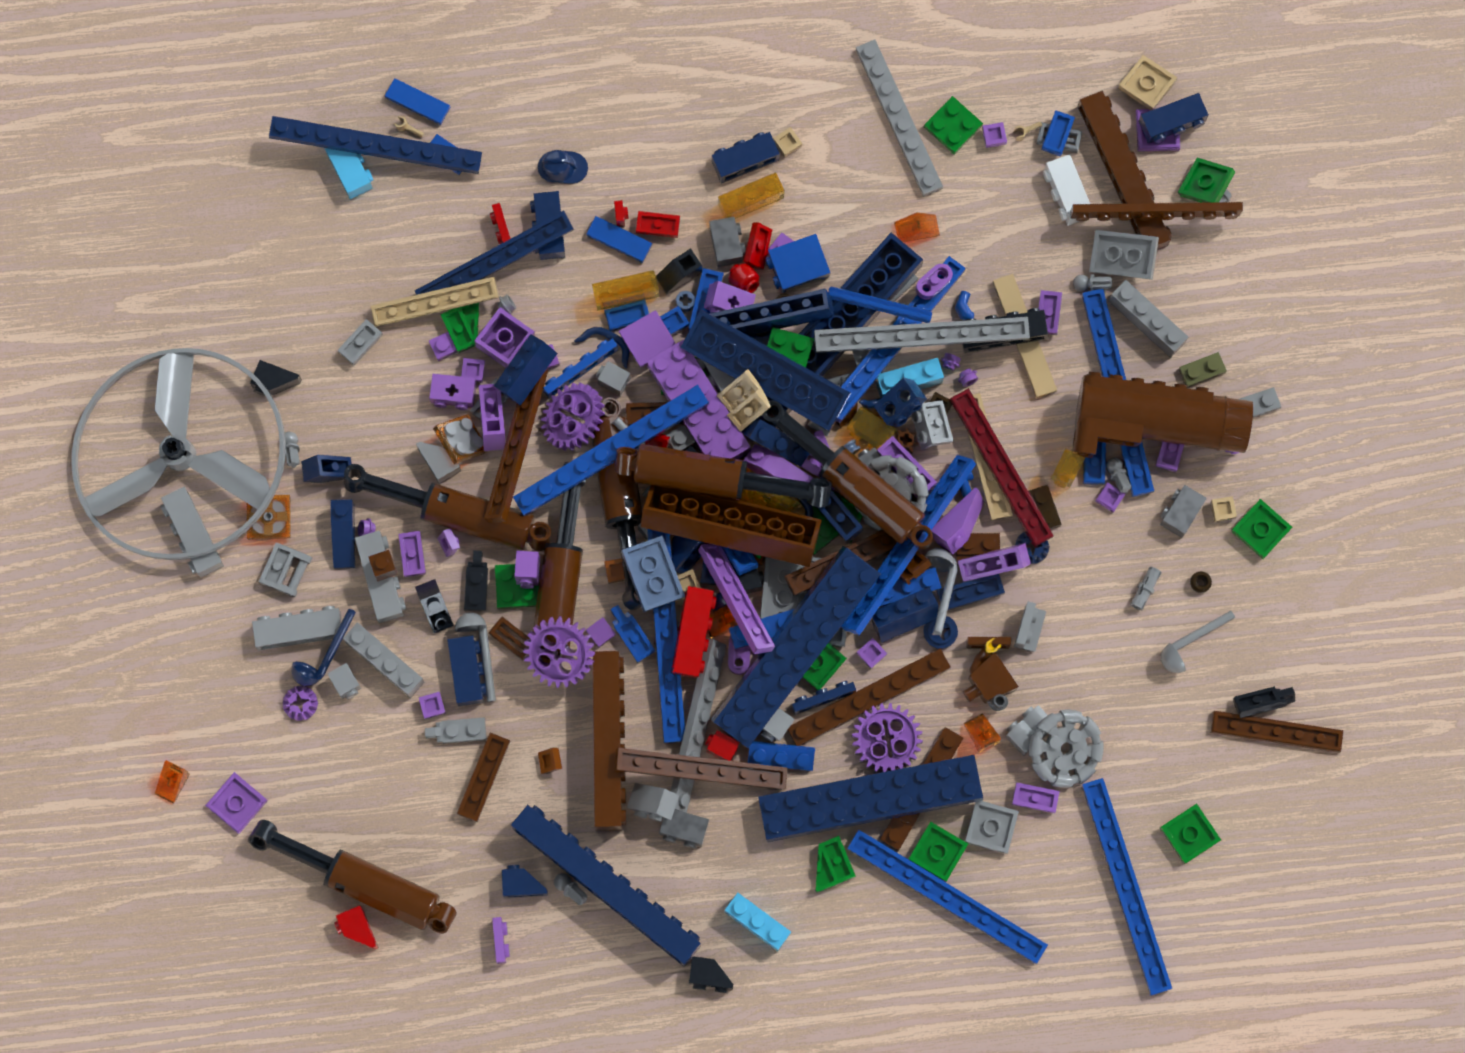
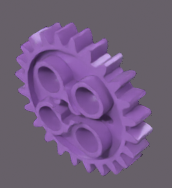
[541,382,605,451]
[523,616,595,688]
[852,703,923,772]

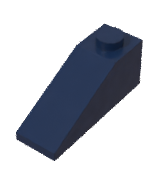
[331,499,355,569]

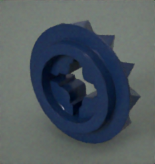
[1015,532,1050,564]
[923,616,958,649]

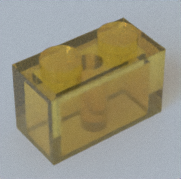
[847,406,898,450]
[1051,448,1085,488]

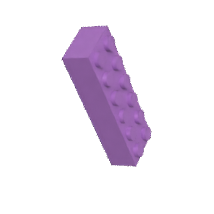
[647,340,751,460]

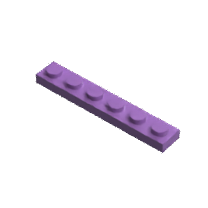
[698,544,775,654]

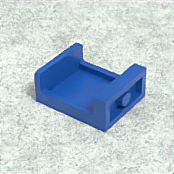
[765,234,831,293]

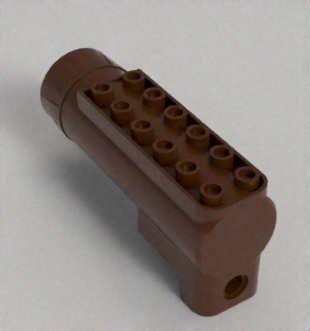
[1071,371,1253,458]

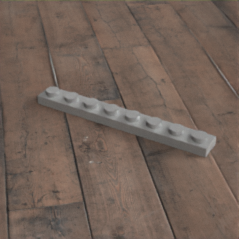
[856,40,943,197]
[670,638,726,813]

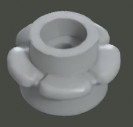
[497,295,516,314]

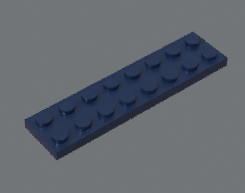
[680,310,851,431]

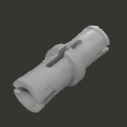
[1130,566,1162,611]

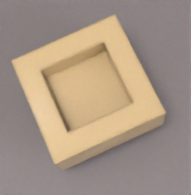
[773,127,802,157]
[1210,496,1237,522]

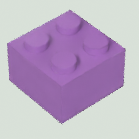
[475,308,535,368]

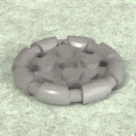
[855,455,928,531]
[1029,709,1104,788]

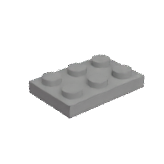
[1089,230,1159,280]

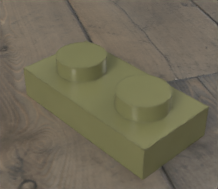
[1179,352,1227,388]

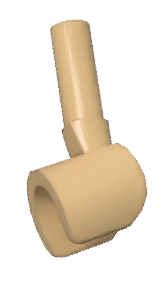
[394,116,424,138]
[1013,121,1042,141]

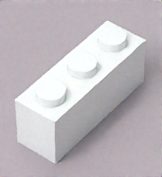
[1043,154,1090,226]

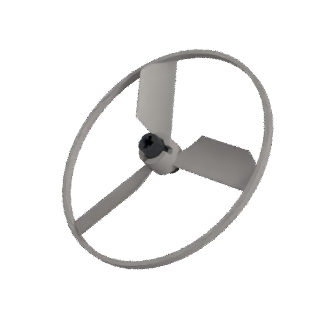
[71,348,286,560]

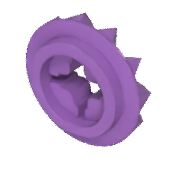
[283,686,318,721]

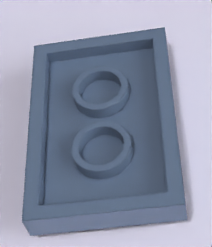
[621,536,685,612]

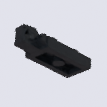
[464,550,489,611]
[1233,686,1296,718]

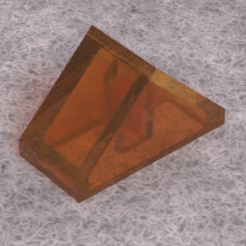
[894,212,940,242]
[708,605,738,638]
[964,713,1001,753]
[155,760,190,804]

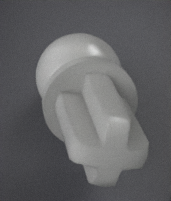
[1073,274,1112,292]
[285,431,300,468]
[1106,458,1131,493]
[554,873,588,905]

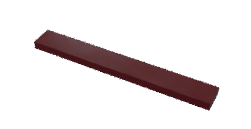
[949,388,1054,547]

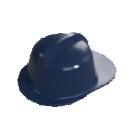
[538,150,588,184]

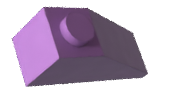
[479,384,505,451]
[877,436,937,499]
[744,444,813,482]
[931,487,984,554]
[958,543,1031,582]

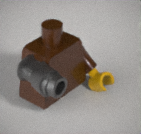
[963,638,1019,711]

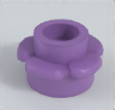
[940,353,961,370]
[958,368,978,387]
[358,518,376,536]

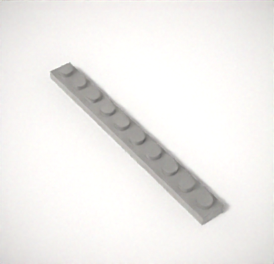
[814,317,1030,353]

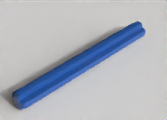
[828,286,932,323]

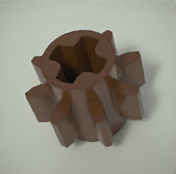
[894,428,919,454]

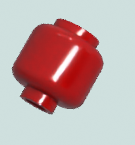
[728,263,760,293]

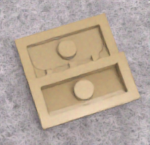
[716,370,771,432]

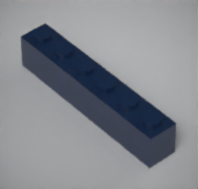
[710,288,834,336]

